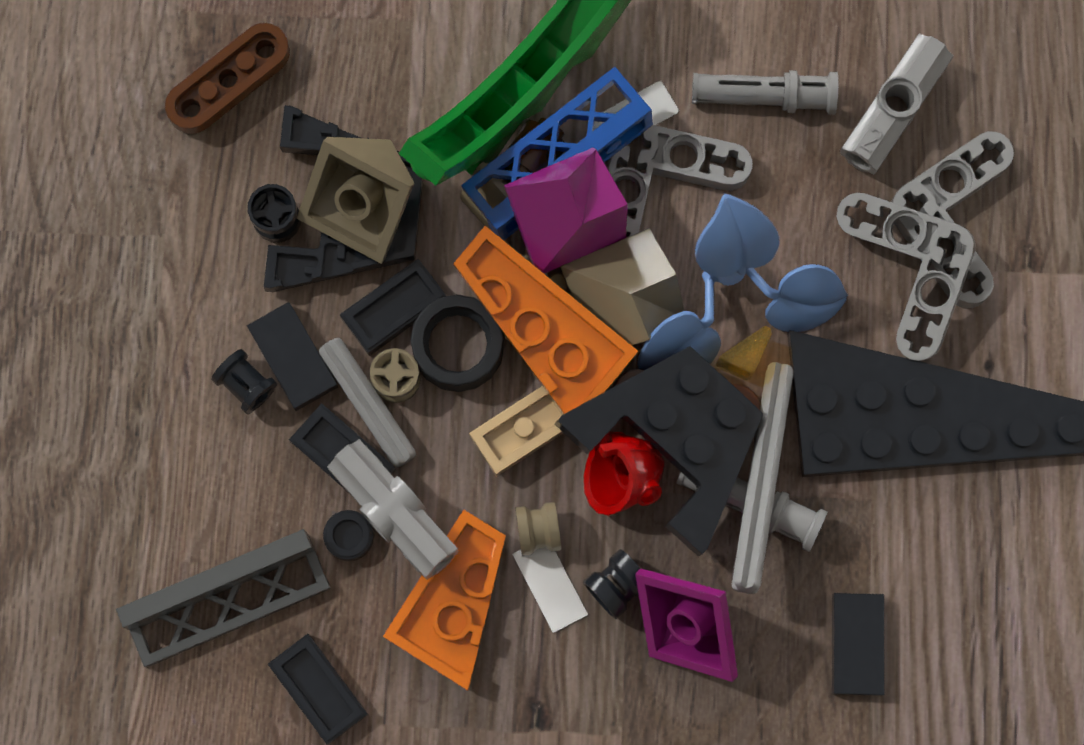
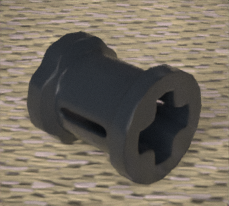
[211,349,277,414]

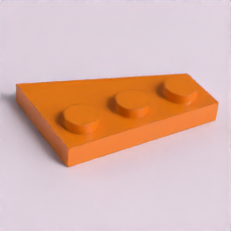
[383,509,506,691]

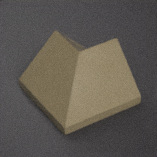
[296,137,414,264]
[560,228,685,345]

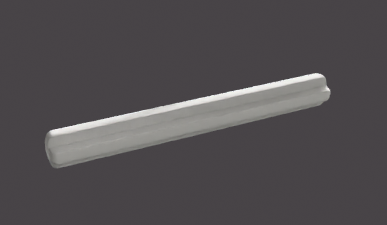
[732,362,794,594]

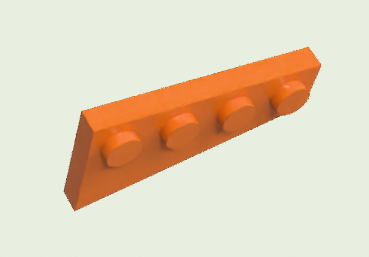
[453,226,638,414]

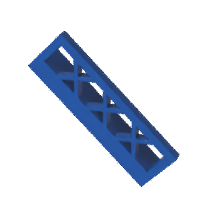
[461,67,653,241]

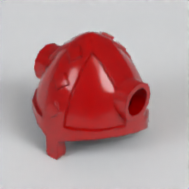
[583,432,665,515]

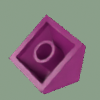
[504,148,628,273]
[635,569,738,682]

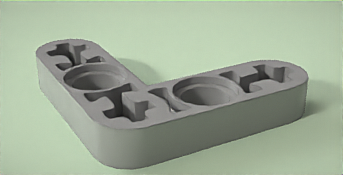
[608,125,752,237]
[889,131,1014,308]
[837,193,976,361]

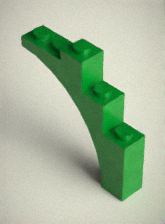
[398,0,631,186]

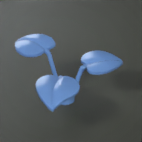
[637,194,848,370]

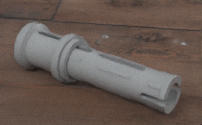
[692,70,838,115]
[676,472,828,552]

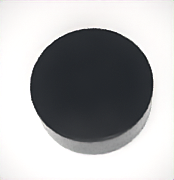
[323,510,374,561]

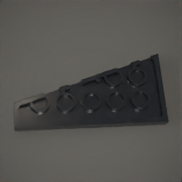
[787,330,1084,477]

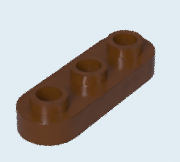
[165,23,290,134]

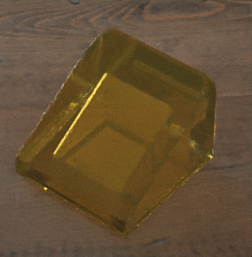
[715,326,773,381]

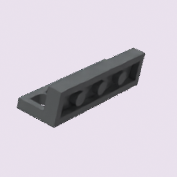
[116,529,331,668]

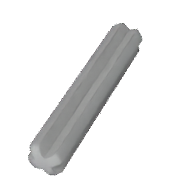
[319,338,416,468]

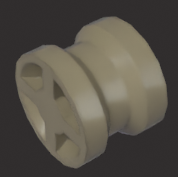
[370,348,421,403]
[515,502,561,556]

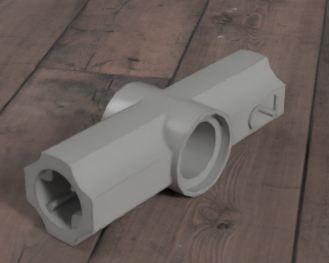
[840,34,954,175]
[327,439,459,580]

